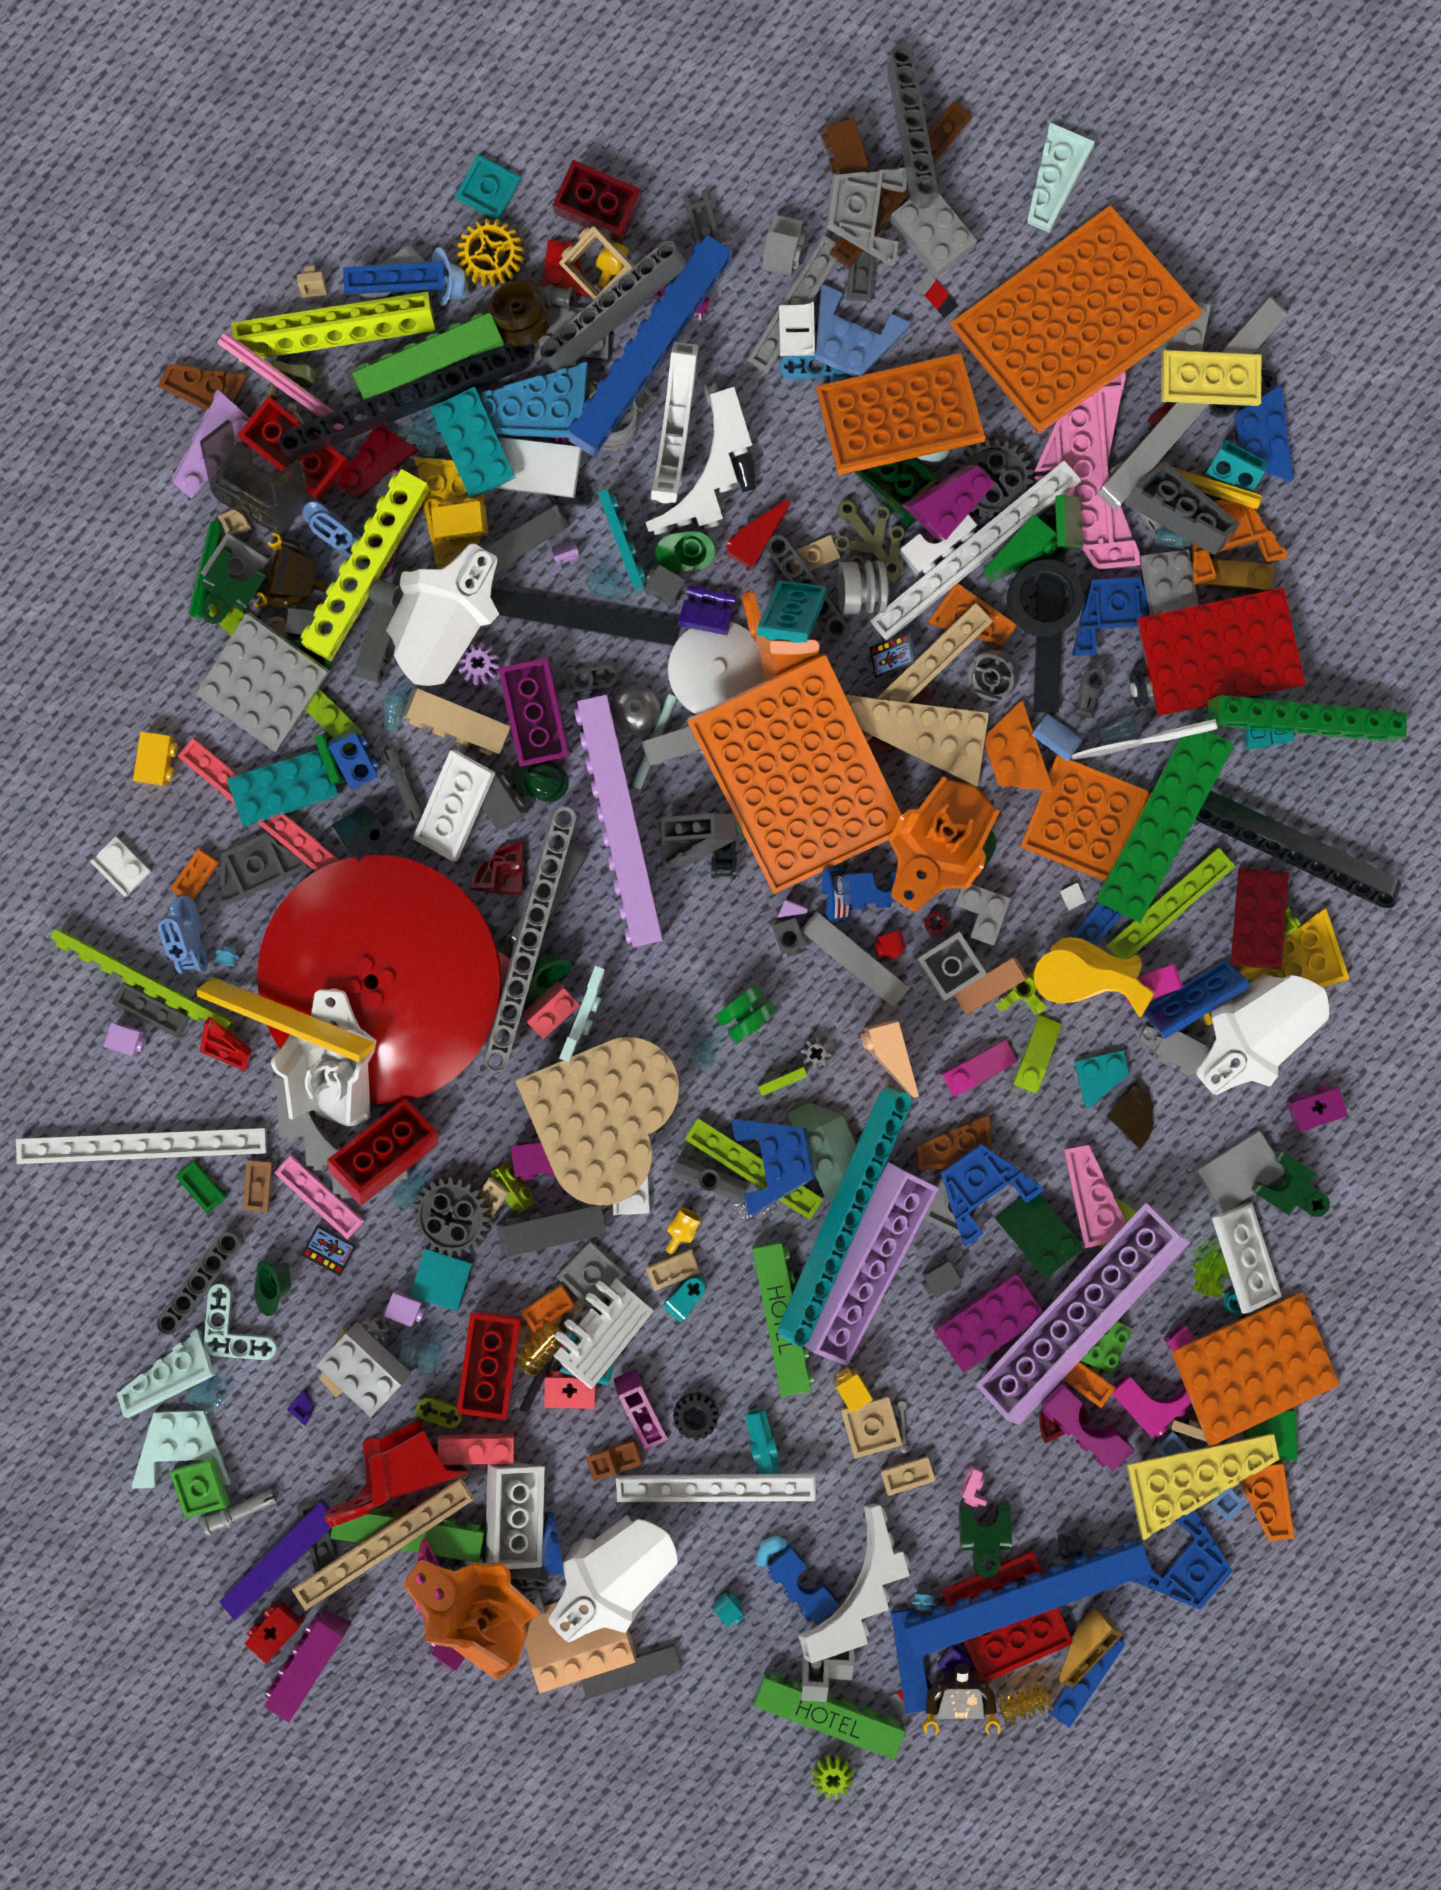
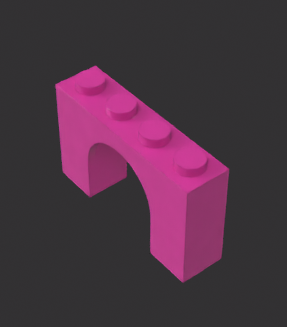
[1112,1323,1197,1438]

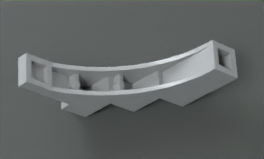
[275,1077,410,1198]

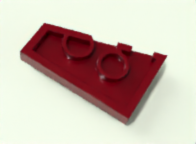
[336,426,419,500]

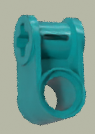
[662,1275,706,1323]

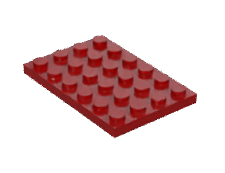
[1136,588,1306,717]

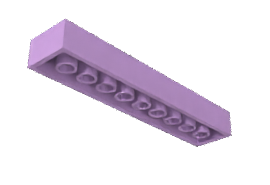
[574,695,663,948]
[976,1203,1190,1425]

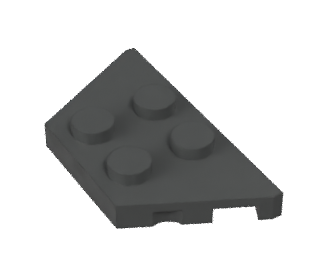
[219,833,309,908]

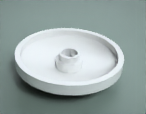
[668,622,765,715]

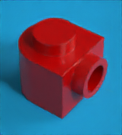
[874,929,907,959]

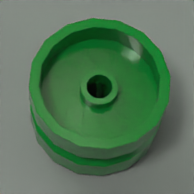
[714,983,778,1044]

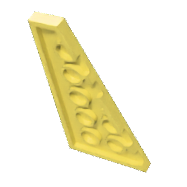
[1126,1433,1279,1540]

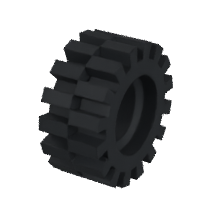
[673,1392,718,1440]

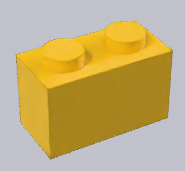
[431,498,489,542]
[133,732,178,787]
[833,1367,873,1413]

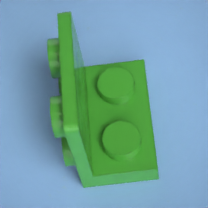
[1080,1322,1132,1374]

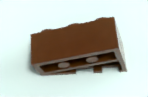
[820,118,870,175]

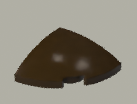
[1106,1080,1154,1150]

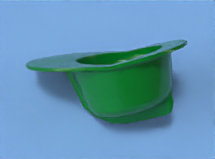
[655,531,715,572]

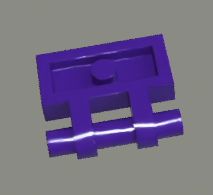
[679,585,736,635]

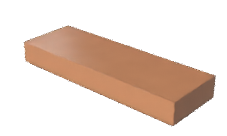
[954,957,1028,1015]

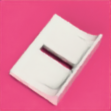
[779,302,815,356]

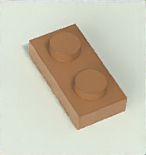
[242,1160,273,1212]

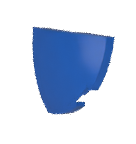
[542,1512,564,1575]

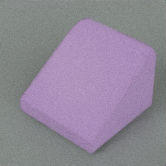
[551,540,580,565]
[777,900,808,918]

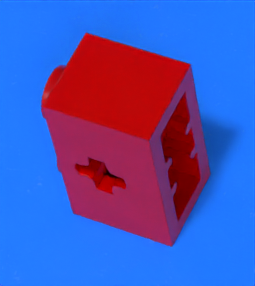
[244,1601,304,1664]

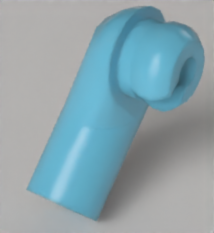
[755,1536,787,1567]

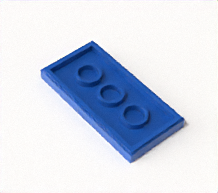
[1143,960,1251,1039]

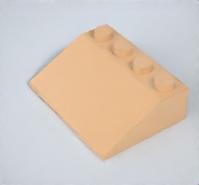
[860,1020,919,1098]
[524,1601,636,1694]

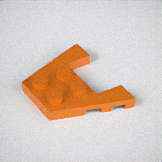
[1192,499,1288,585]

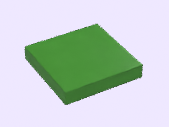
[170,1457,231,1518]

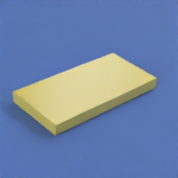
[1161,350,1262,406]

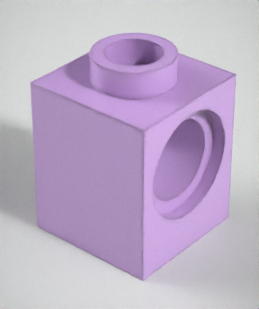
[103,1023,146,1056]
[384,1290,425,1327]

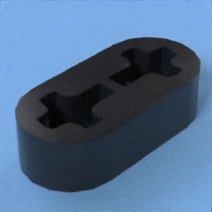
[547,482,594,507]

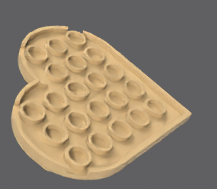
[515,1037,679,1205]

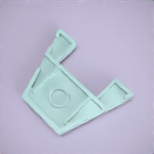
[559,966,605,1062]
[132,1410,231,1489]

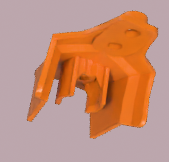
[741,588,819,681]
[888,776,1000,912]
[404,1560,541,1679]

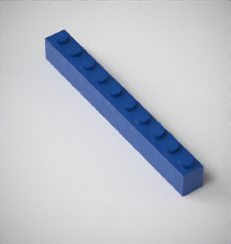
[568,235,732,457]
[903,1538,1153,1658]

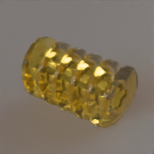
[515,1320,565,1376]
[998,1681,1054,1727]

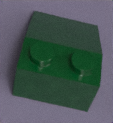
[855,458,940,528]
[995,1194,1084,1280]

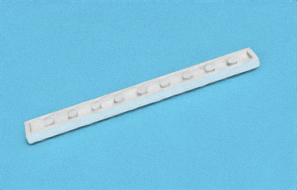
[870,461,1081,641]
[16,1128,268,1164]

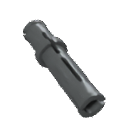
[382,747,424,822]

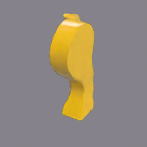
[1034,937,1155,1017]

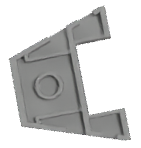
[825,167,907,266]

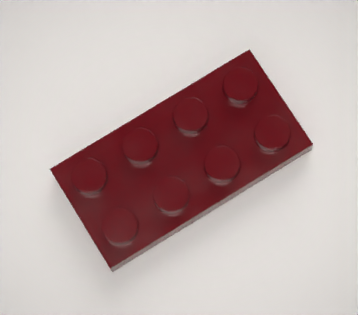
[1230,868,1289,970]

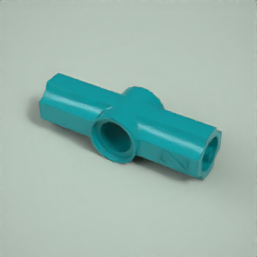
[745,1409,782,1474]

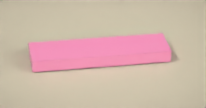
[274,1154,365,1240]

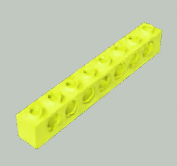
[231,292,435,362]
[301,469,430,661]

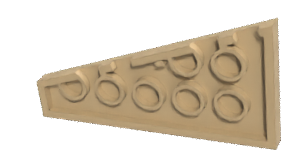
[845,695,989,787]

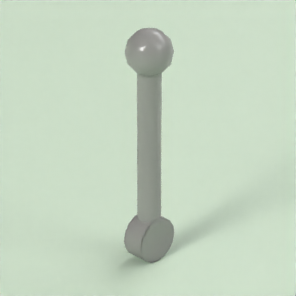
[896,1401,909,1453]

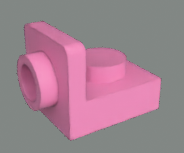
[960,1465,987,1507]

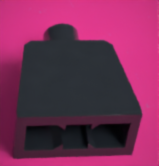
[331,806,395,862]

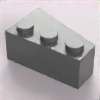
[661,813,736,868]

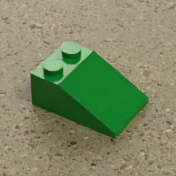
[983,514,1059,583]

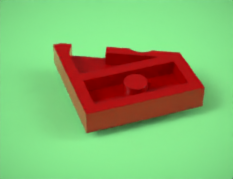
[542,240,589,297]
[199,1016,252,1071]

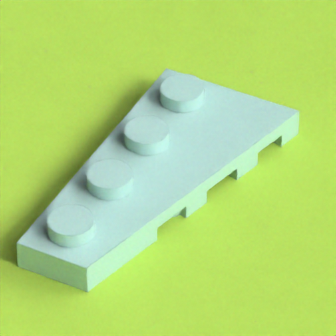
[1027,123,1095,233]
[117,1329,215,1418]

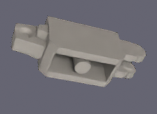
[1138,1026,1219,1078]

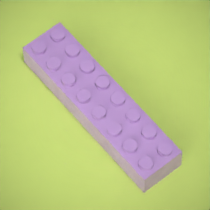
[804,1162,939,1366]

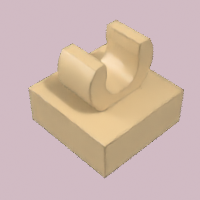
[297,265,327,298]

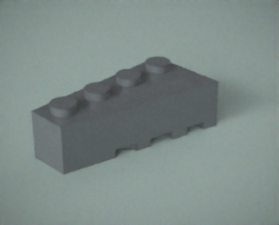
[1125,461,1240,555]
[496,1202,606,1256]

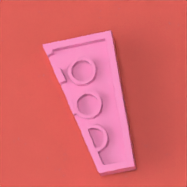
[1063,1145,1126,1248]

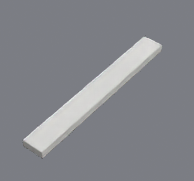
[616,1474,816,1502]

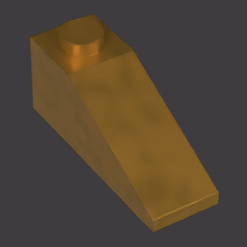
[1199,559,1275,593]
[1059,1608,1123,1688]

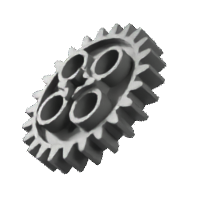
[955,439,1034,521]
[411,1175,493,1257]

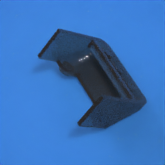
[200,420,307,535]

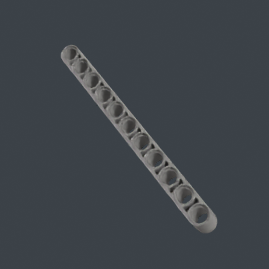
[1096,296,1289,510]
[483,807,576,1072]

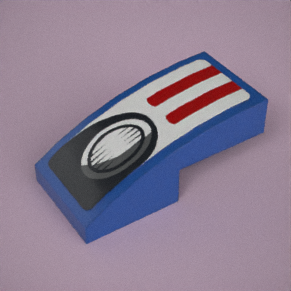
[821,866,850,921]

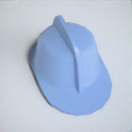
[431,248,469,306]

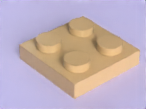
[841,1396,902,1459]

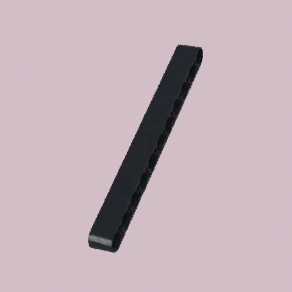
[279,344,533,460]
[1148,769,1401,909]

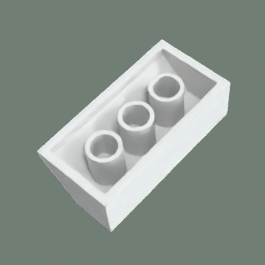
[485,1463,545,1569]

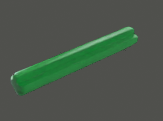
[188,521,223,618]

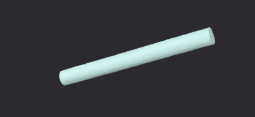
[632,694,677,790]

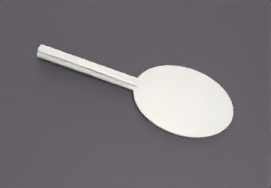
[1071,719,1218,760]

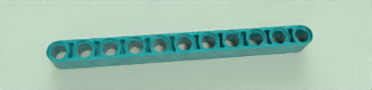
[778,1087,911,1347]

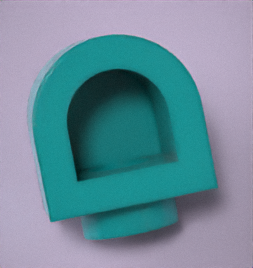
[711,1592,746,1627]

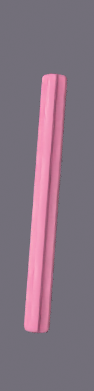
[218,332,344,431]

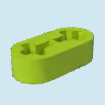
[416,1396,463,1428]

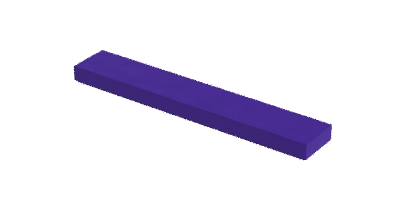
[219,1501,332,1621]

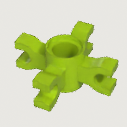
[995,970,1047,1015]

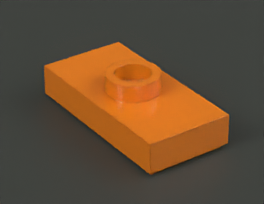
[170,848,220,900]
[520,1284,576,1333]
[1062,1361,1115,1408]

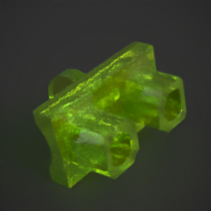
[1191,1249,1230,1297]

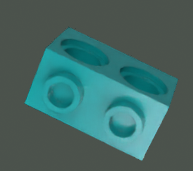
[1206,439,1268,492]

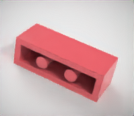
[438,1433,514,1465]

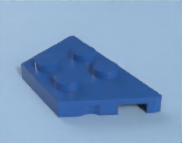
[1234,386,1293,482]

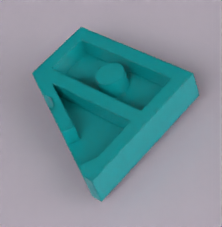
[1074,1050,1129,1108]

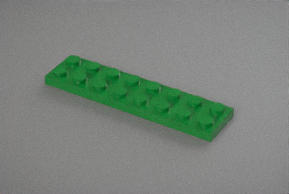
[1095,721,1235,923]

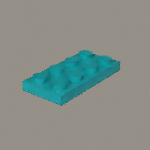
[430,387,516,498]
[598,489,647,594]
[757,580,827,643]
[227,749,338,827]

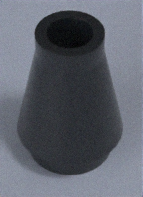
[732,454,757,492]

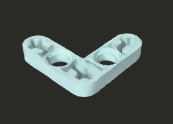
[204,1283,278,1360]

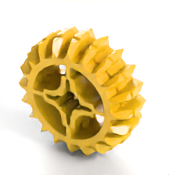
[457,219,524,288]

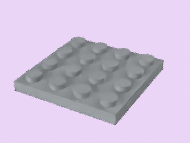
[196,612,330,752]

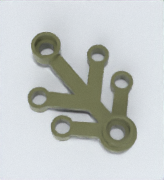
[835,499,904,582]

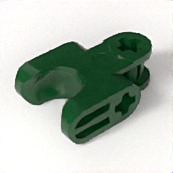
[200,546,267,624]
[1251,1149,1330,1217]
[958,1501,1012,1578]

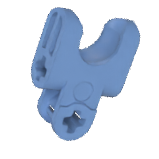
[301,499,373,563]
[158,896,208,974]

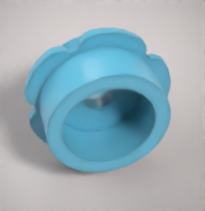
[215,946,240,967]
[912,1594,936,1611]

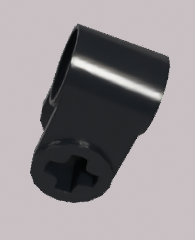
[711,840,737,879]

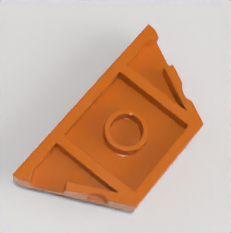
[984,701,1053,793]

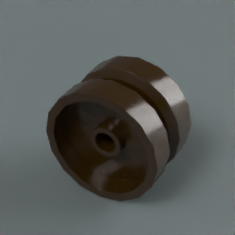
[489,280,551,346]

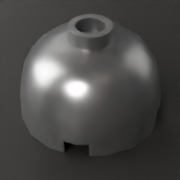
[968,649,1020,701]
[612,685,661,735]

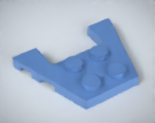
[815,284,911,377]

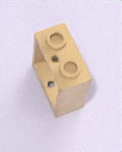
[559,226,635,300]

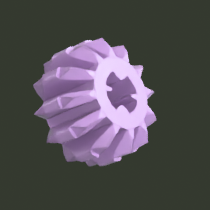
[458,643,500,685]

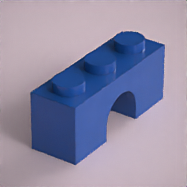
[842,872,921,910]
[767,1544,840,1626]

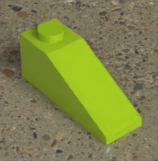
[1010,1015,1062,1094]

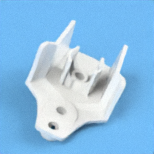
[386,543,499,686]
[1196,973,1329,1095]
[271,989,376,1126]
[549,1515,678,1642]

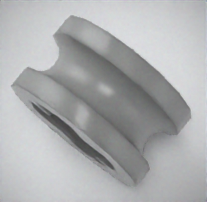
[703,383,718,407]

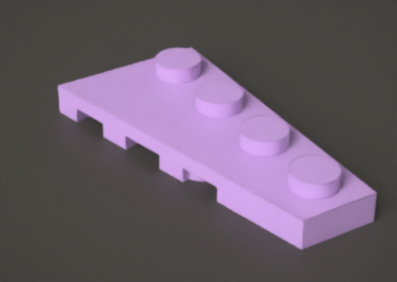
[171,390,250,499]

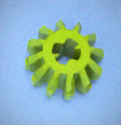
[812,1755,854,1800]

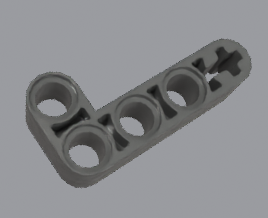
[355,579,403,683]

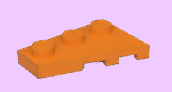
[927,583,1017,647]
[1240,1462,1294,1541]

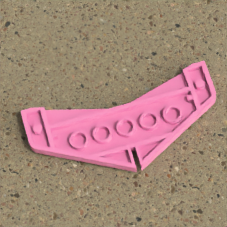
[1034,372,1140,569]

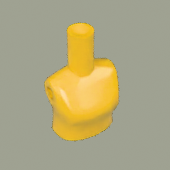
[596,241,630,290]
[665,1207,702,1254]

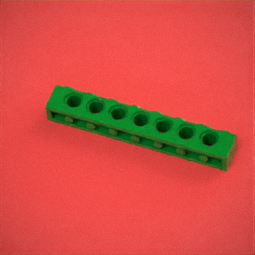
[1207,695,1407,742]

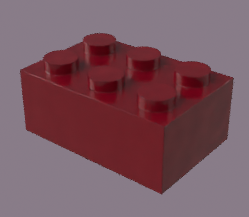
[552,160,642,244]

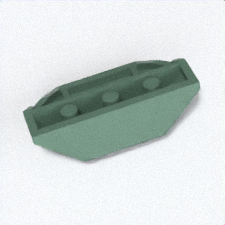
[787,1102,857,1203]

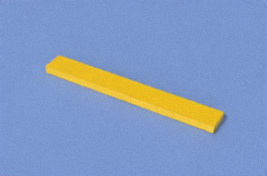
[197,977,375,1062]

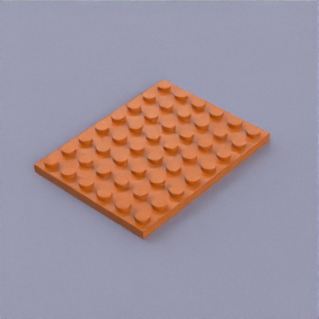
[950,205,1202,434]
[687,652,902,894]

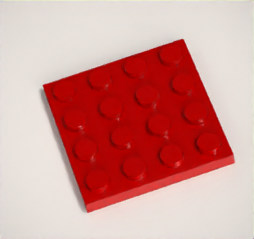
[941,1550,1072,1682]

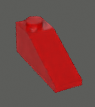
[725,500,790,571]

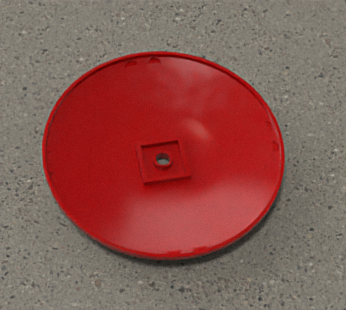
[257,854,501,1104]

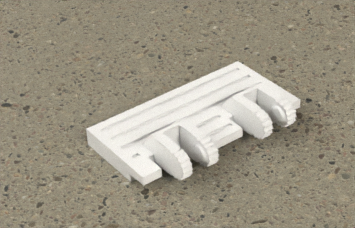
[554,1279,653,1389]

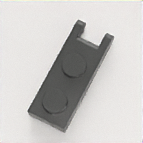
[682,189,722,244]

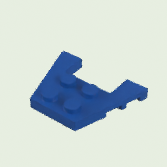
[1072,577,1150,657]
[731,1119,816,1216]
[940,1143,1044,1247]
[1131,1510,1233,1610]

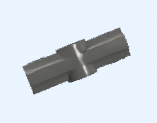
[671,1156,748,1203]

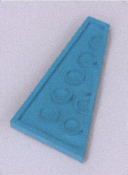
[436,362,589,438]

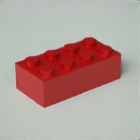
[237,396,350,502]
[327,1098,439,1206]
[456,1309,522,1420]

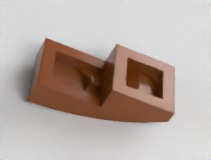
[586,1439,644,1481]

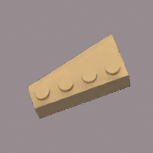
[402,688,510,757]

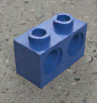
[328,728,380,790]

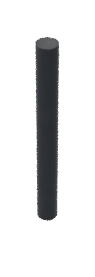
[519,1318,567,1413]

